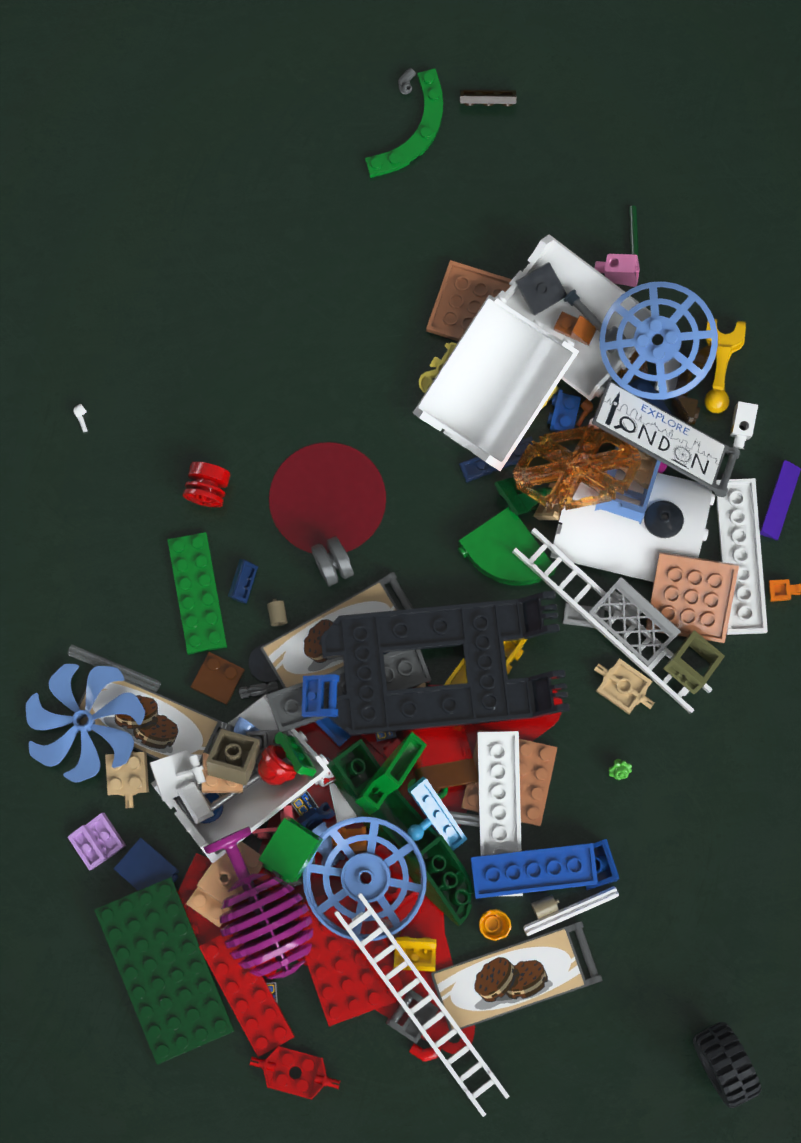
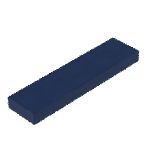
[459,436,539,483]

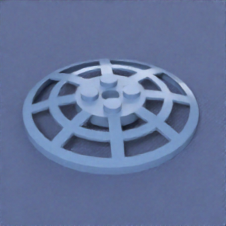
[600,282,718,400]
[303,816,427,941]

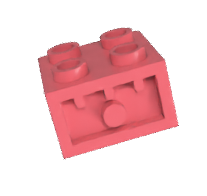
[252,805,295,839]

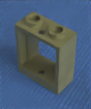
[663,630,725,694]

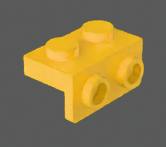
[394,936,436,971]

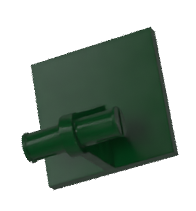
[494,476,553,516]

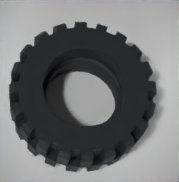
[693,1022,762,1108]

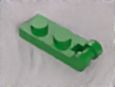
[275,732,317,777]

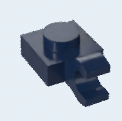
[297,802,335,831]

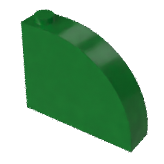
[458,507,557,586]

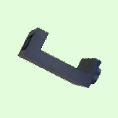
[113,838,179,891]

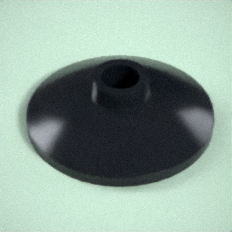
[644,501,684,538]

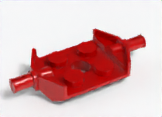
[250,1046,341,1100]

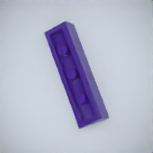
[760,460,801,540]

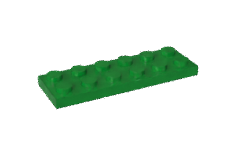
[167,532,227,655]

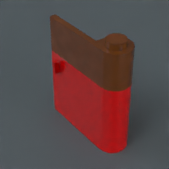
[402,725,479,793]

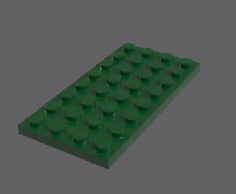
[95,877,234,1065]

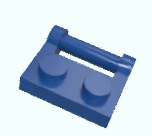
[301,674,340,717]

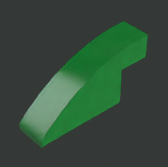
[355,732,427,815]

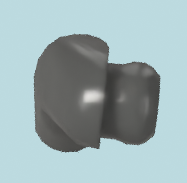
[398,68,416,95]

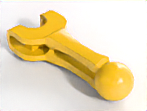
[704,319,746,413]

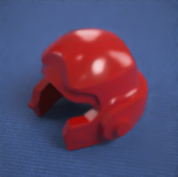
[258,745,297,786]

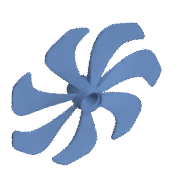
[26,664,145,783]

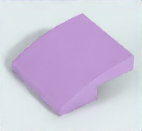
[68,813,126,870]

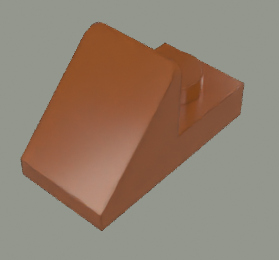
[554,311,597,346]

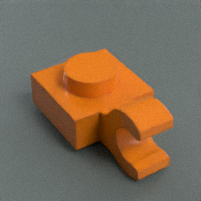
[769,579,801,602]

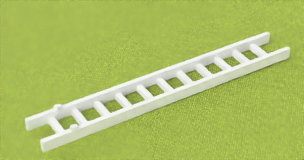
[512,528,713,714]
[334,893,510,1117]

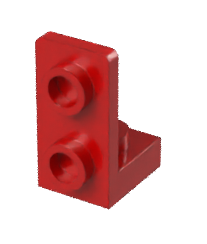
[362,734,401,760]

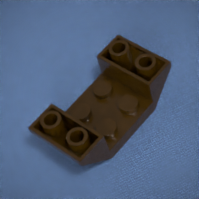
[671,345,711,425]

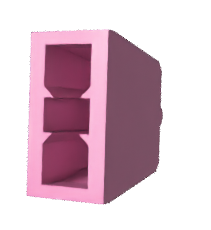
[594,254,640,287]

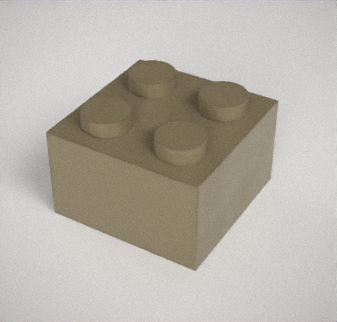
[206,729,260,786]

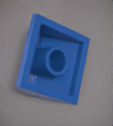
[586,839,619,890]

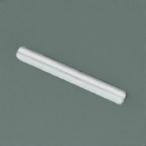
[523,886,619,936]

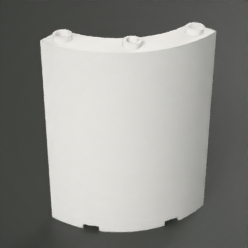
[495,235,651,401]
[413,295,579,471]
[550,453,715,582]
[151,694,330,863]

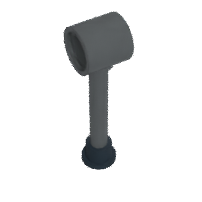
[564,289,626,354]

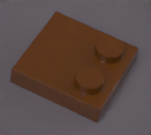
[191,652,245,706]

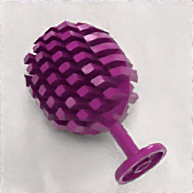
[203,826,313,979]

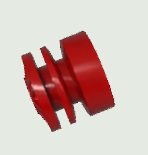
[182,462,231,507]

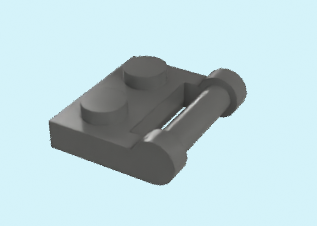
[385,990,439,1044]

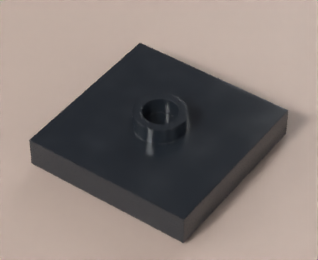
[515,262,567,316]

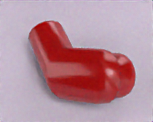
[409,1043,441,1062]

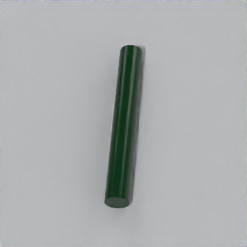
[629,206,639,261]

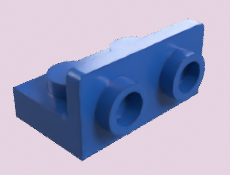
[547,389,581,436]

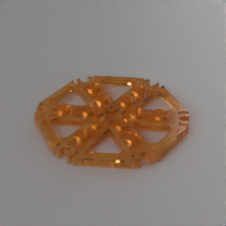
[513,426,641,510]

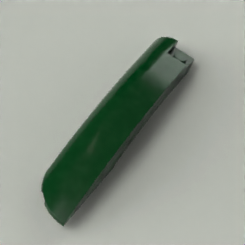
[327,739,473,926]

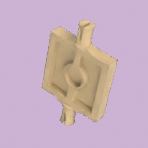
[594,658,655,714]
[105,751,149,808]

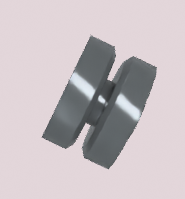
[310,536,354,587]

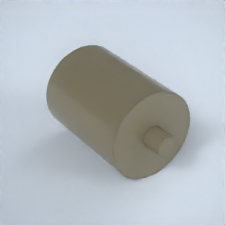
[267,599,288,626]
[531,894,560,919]

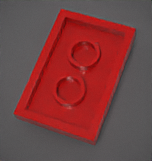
[360,844,418,911]

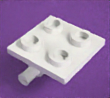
[150,750,206,802]

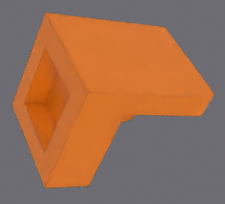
[347,826,367,853]

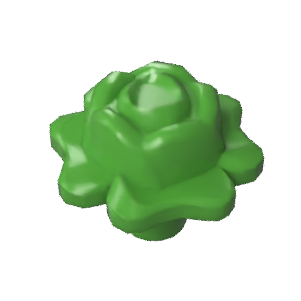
[609,759,632,780]

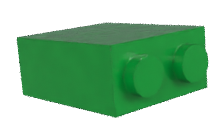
[258,816,323,883]

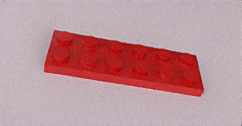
[199,931,295,1057]

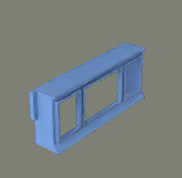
[594,438,661,524]

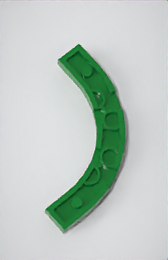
[365,69,443,178]

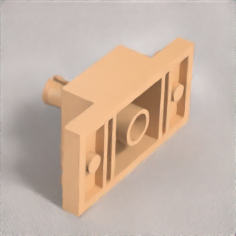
[186,841,263,928]

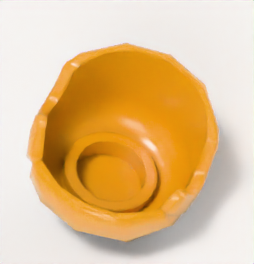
[479,909,511,941]

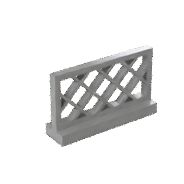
[589,577,681,666]

